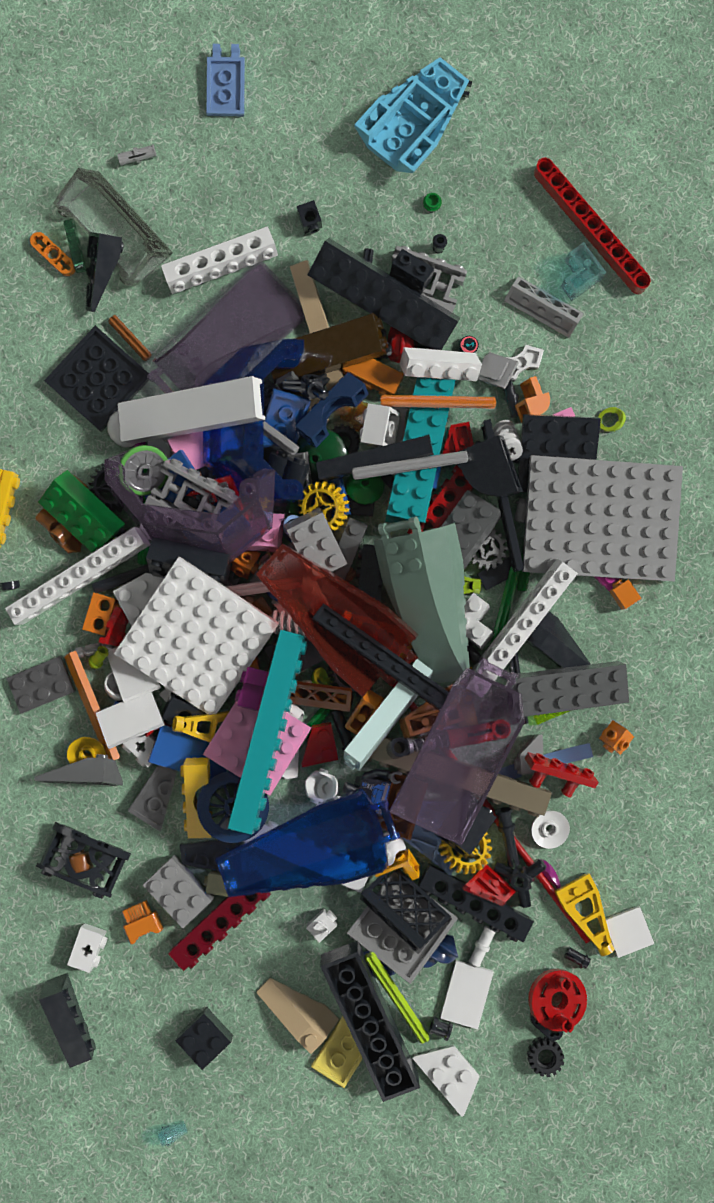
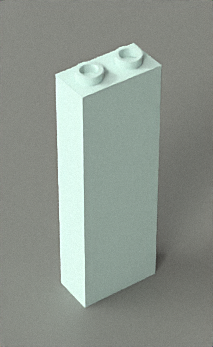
[344,659,433,771]

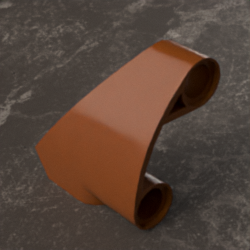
[35,475,89,553]

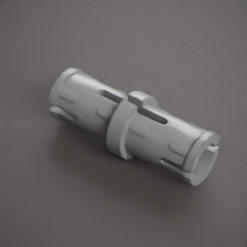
[117,144,157,166]

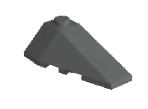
[320,517,368,599]
[34,754,123,786]

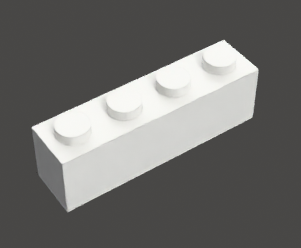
[400,347,482,381]

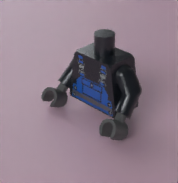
[342,769,402,831]

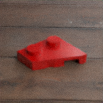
[98,606,129,646]
[301,722,338,767]
[463,865,516,906]

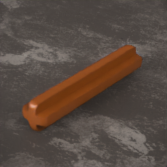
[108,315,152,361]

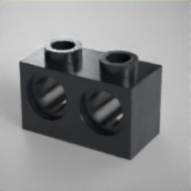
[390,249,435,294]

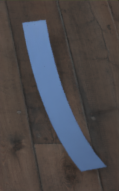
[493,743,594,779]

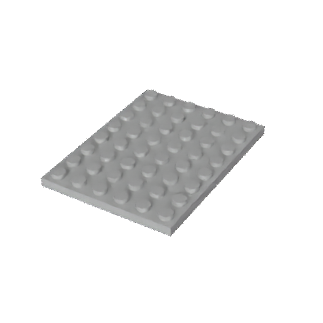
[522,455,683,582]

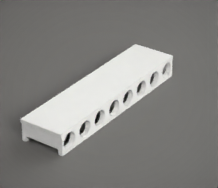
[118,376,265,444]

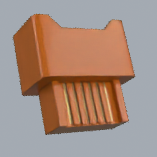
[122,900,163,945]

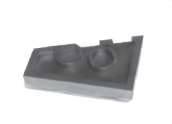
[128,765,177,832]

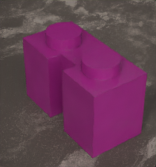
[235,667,269,712]

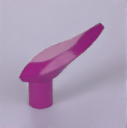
[538,859,561,889]

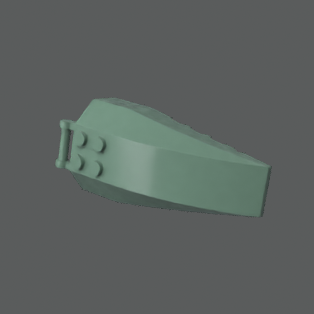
[373,517,470,683]

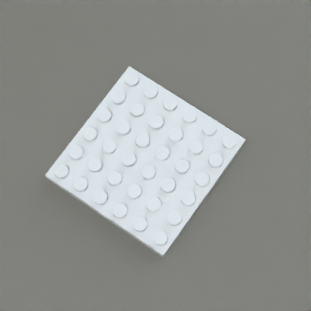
[114,557,279,714]

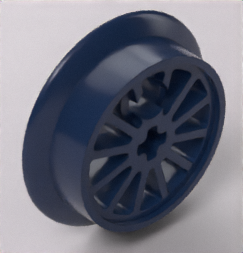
[197,771,269,843]

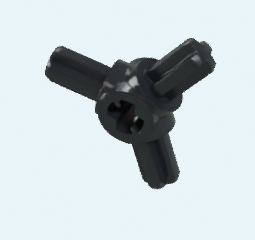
[282,373,330,400]
[494,859,546,908]

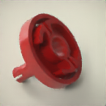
[528,968,587,1033]

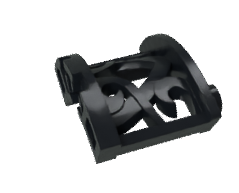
[36,822,131,899]

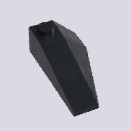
[86,232,124,312]
[526,611,591,668]

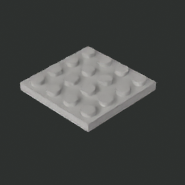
[347,871,458,985]

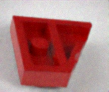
[442,422,474,454]

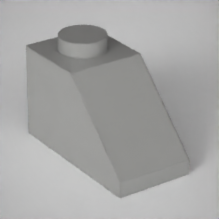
[514,734,543,775]

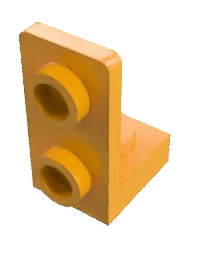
[374,849,420,881]

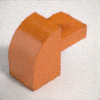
[515,376,550,423]

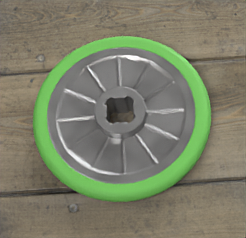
[118,445,169,496]

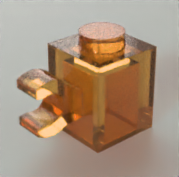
[340,402,368,432]

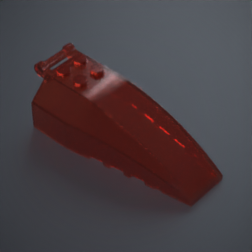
[256,544,419,697]

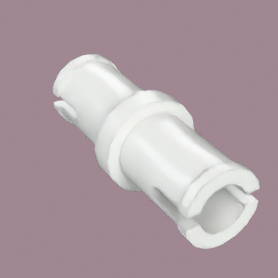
[469,925,496,967]

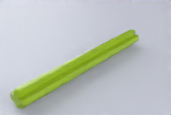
[365,951,429,1044]

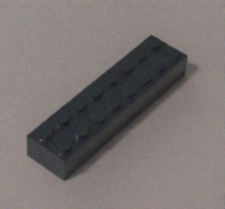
[307,238,460,350]
[320,940,420,1102]

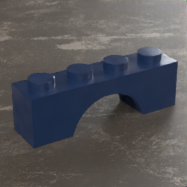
[296,372,369,448]

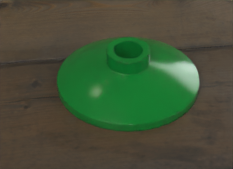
[346,475,384,505]

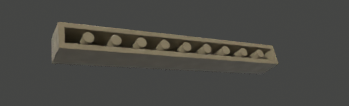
[367,737,552,817]

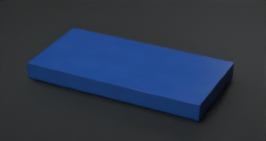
[148,725,227,780]

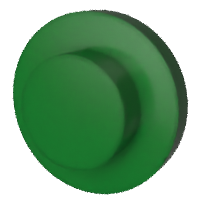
[423,193,442,212]

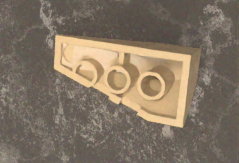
[256,978,339,1054]

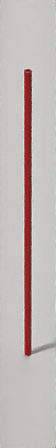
[379,668,591,943]

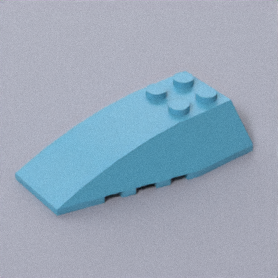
[354,57,469,173]

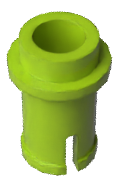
[88,646,109,669]

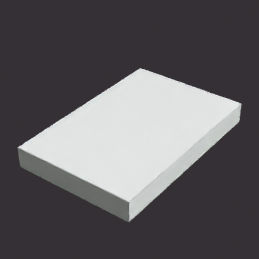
[107,646,161,703]
[96,692,164,749]
[440,960,494,1029]

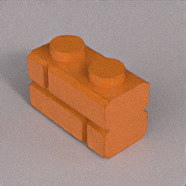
[344,689,384,735]

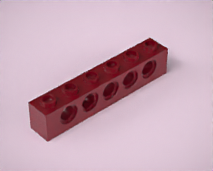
[168,870,272,971]

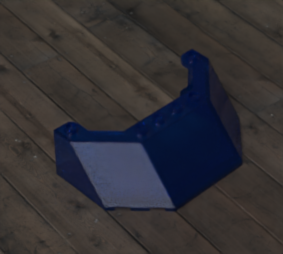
[203,339,304,503]

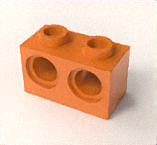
[82,592,120,636]

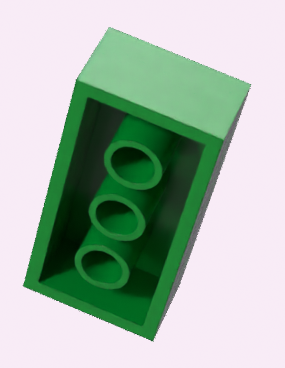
[38,470,125,553]

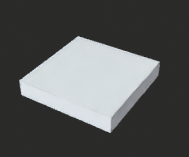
[606,906,654,958]

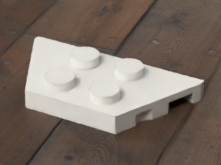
[412,1044,480,1117]

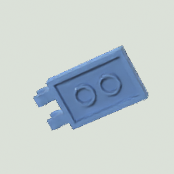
[206,44,245,116]

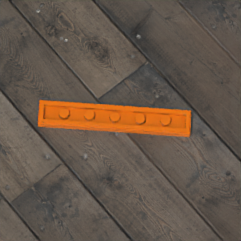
[64,651,120,760]

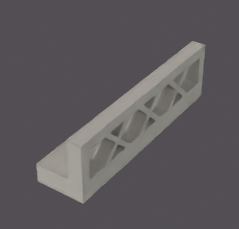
[504,276,584,338]

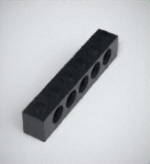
[418,863,534,943]

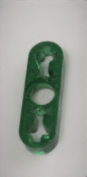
[63,218,87,274]

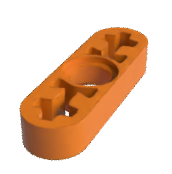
[30,232,76,277]

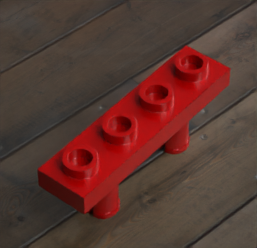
[524,752,599,798]

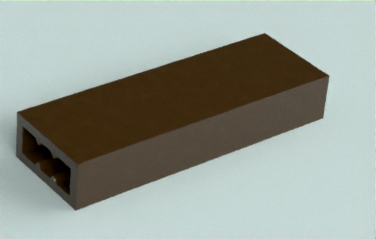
[266,313,388,387]

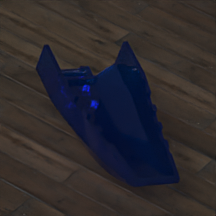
[216,789,400,897]

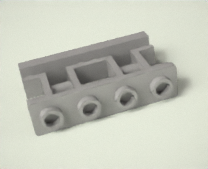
[392,246,467,313]
[145,459,239,541]

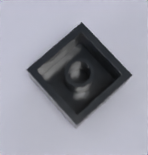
[175,1007,234,1070]

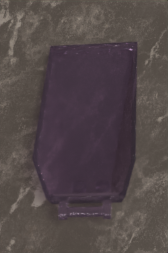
[147,261,306,394]
[390,657,525,846]

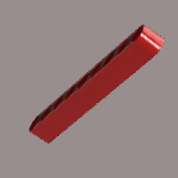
[534,157,651,294]

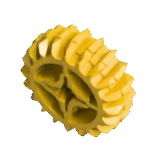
[298,481,350,531]
[439,832,492,875]

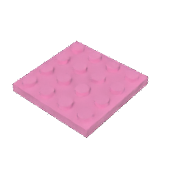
[203,701,311,796]

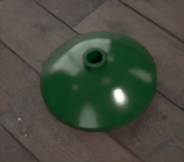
[296,429,348,483]

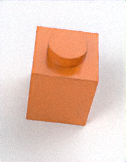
[609,579,642,610]

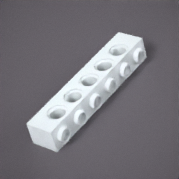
[161,226,278,294]

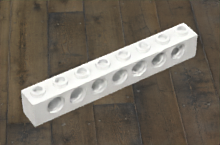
[5,527,150,625]
[463,558,578,698]

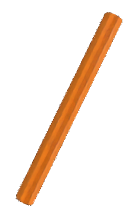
[380,395,496,409]

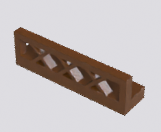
[290,681,354,712]

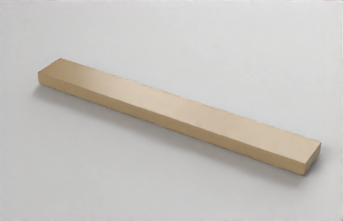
[290,260,349,411]

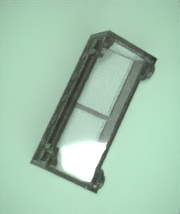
[53,168,173,286]

